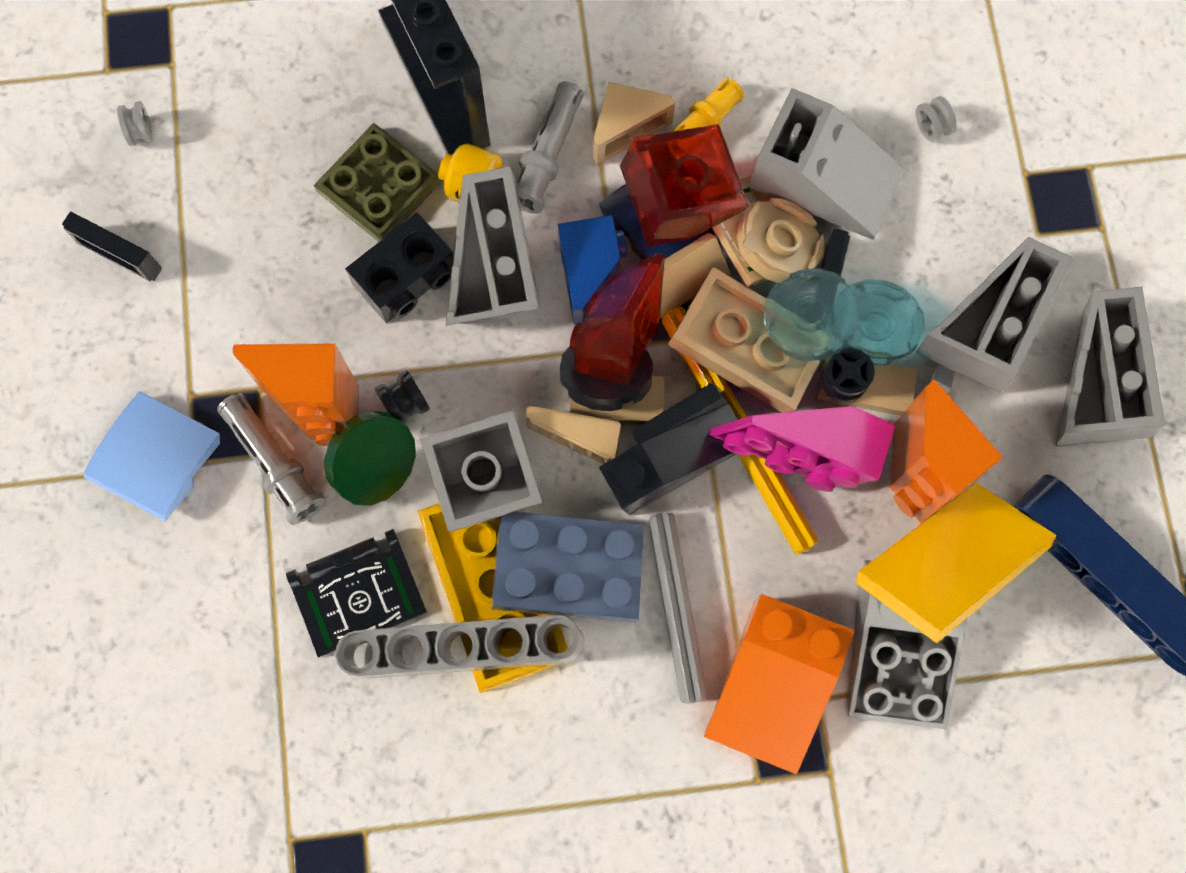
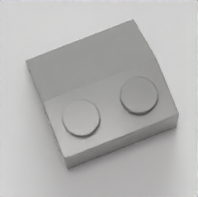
[420,410,543,533]

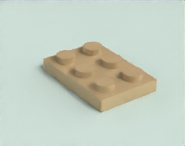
[668,267,832,413]

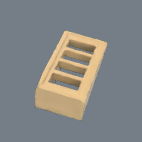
[525,406,621,464]

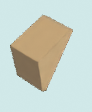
[593,82,675,165]

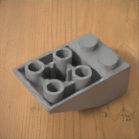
[748,88,904,240]
[848,560,968,729]

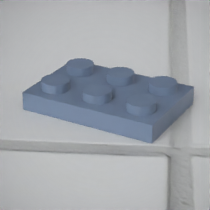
[491,512,644,623]

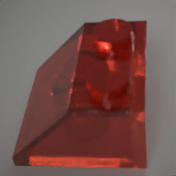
[620,124,749,247]
[569,253,665,386]

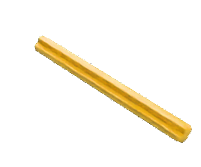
[662,306,818,555]

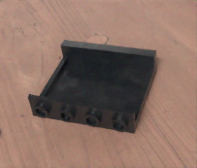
[378,0,491,155]

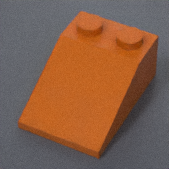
[704,594,855,774]

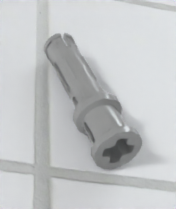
[516,81,584,214]
[217,393,326,525]

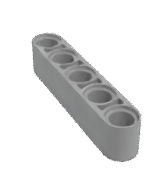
[335,615,584,678]

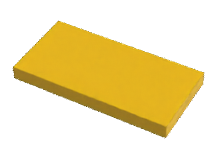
[855,482,1056,643]
[417,503,568,693]

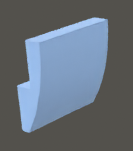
[83,391,220,522]

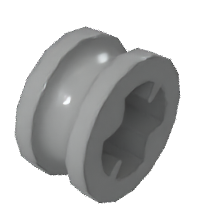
[916,96,957,142]
[117,101,153,146]

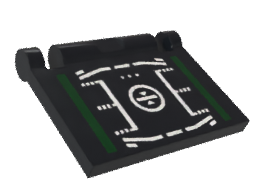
[286,528,427,658]

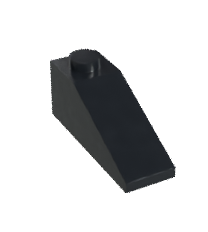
[599,403,738,515]

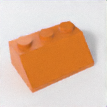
[233,343,359,446]
[890,379,1003,523]

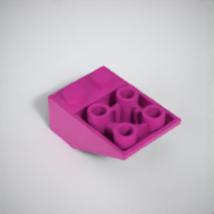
[709,406,896,492]

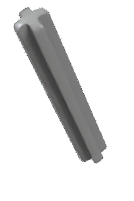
[649,513,707,704]

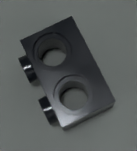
[345,212,454,324]

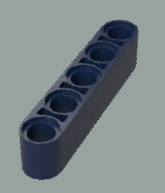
[1013,474,1186,676]

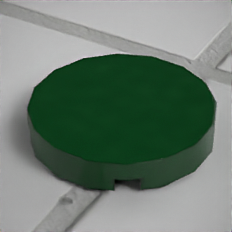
[324,411,416,506]

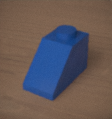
[558,215,627,325]

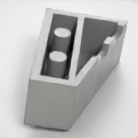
[445,166,540,326]
[915,237,1072,393]
[1055,287,1165,447]

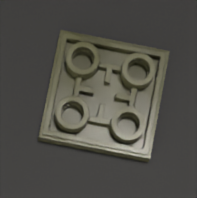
[313,123,442,242]

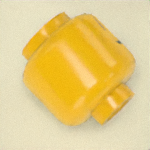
[438,144,503,203]

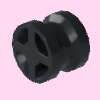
[821,348,875,403]
[374,369,430,424]

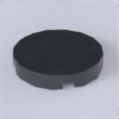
[560,333,653,411]

